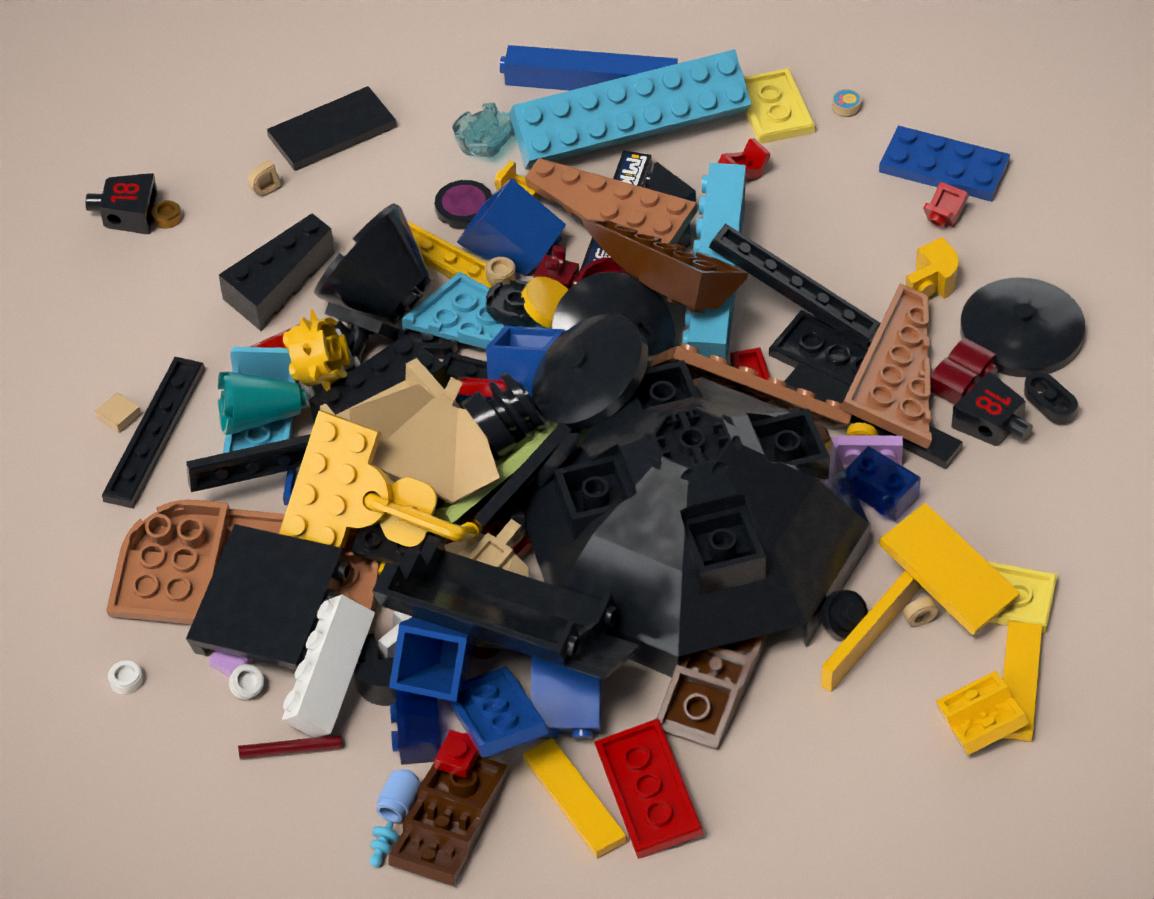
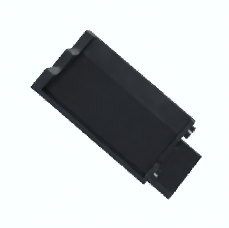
[372,535,641,680]

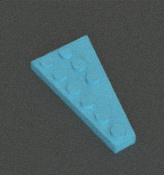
[402,272,545,349]

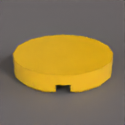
[521,277,568,328]

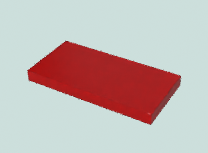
[594,718,704,859]

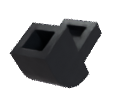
[353,633,413,706]

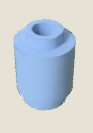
[376,769,421,823]

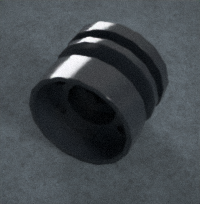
[461,371,545,458]

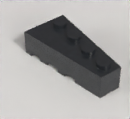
[218,213,335,331]

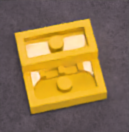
[935,670,1029,755]

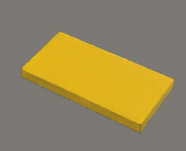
[878,503,1020,635]

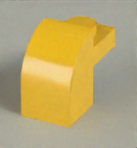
[906,237,959,299]

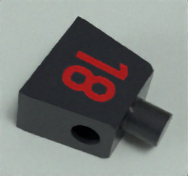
[85,173,158,234]
[951,372,1033,446]

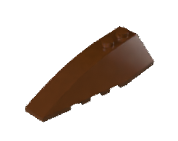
[583,220,748,313]

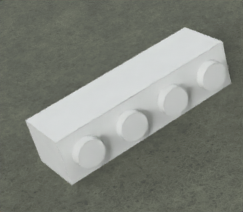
[281,594,375,738]

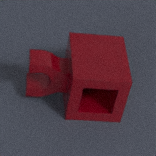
[534,245,579,290]

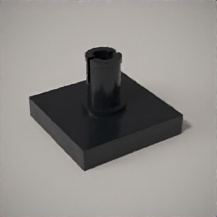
[324,302,400,361]

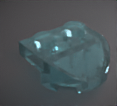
[452,103,515,158]

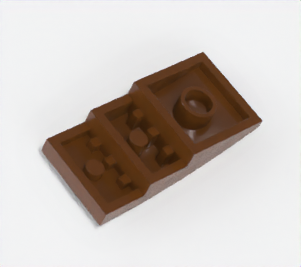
[656,634,768,750]
[388,756,509,886]

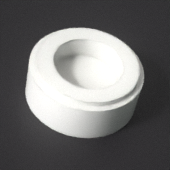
[108,660,143,695]
[229,664,264,700]

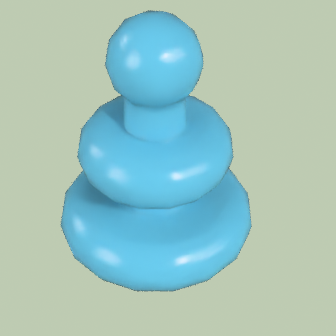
[370,822,400,867]

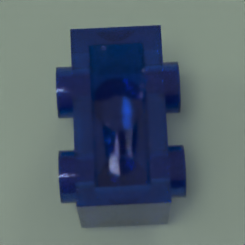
[845,446,921,521]

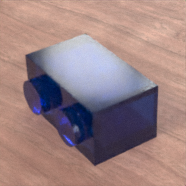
[390,689,441,765]

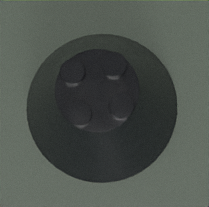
[314,203,435,325]

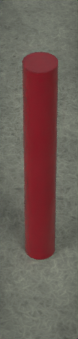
[238,735,342,759]

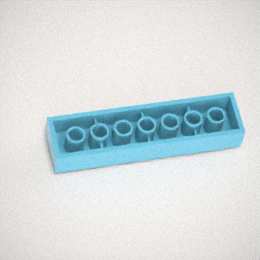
[509,49,751,168]
[682,163,746,378]

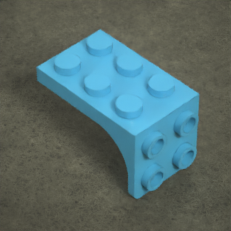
[223,347,298,453]

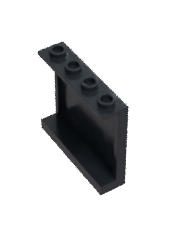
[186,524,351,671]

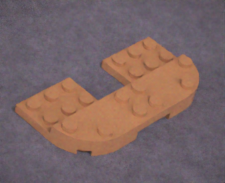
[106,499,380,634]

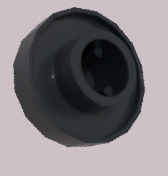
[821,590,868,639]

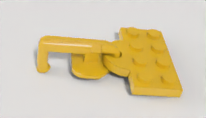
[279,411,479,549]

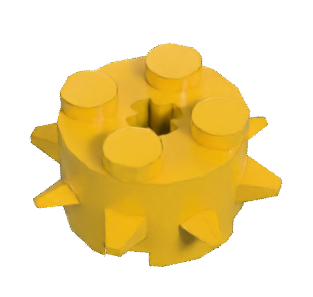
[283,309,350,391]

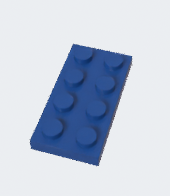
[879,125,1010,202]
[446,666,548,758]

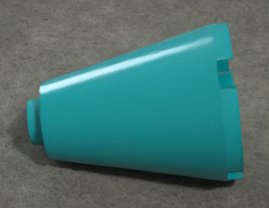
[218,371,306,435]

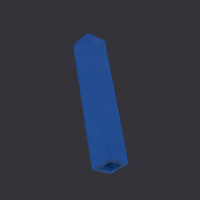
[500,45,678,91]

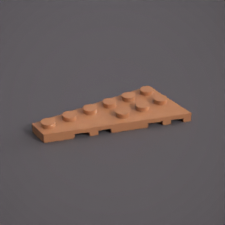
[525,158,698,245]
[840,283,932,449]
[650,344,852,427]

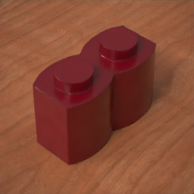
[930,338,998,404]

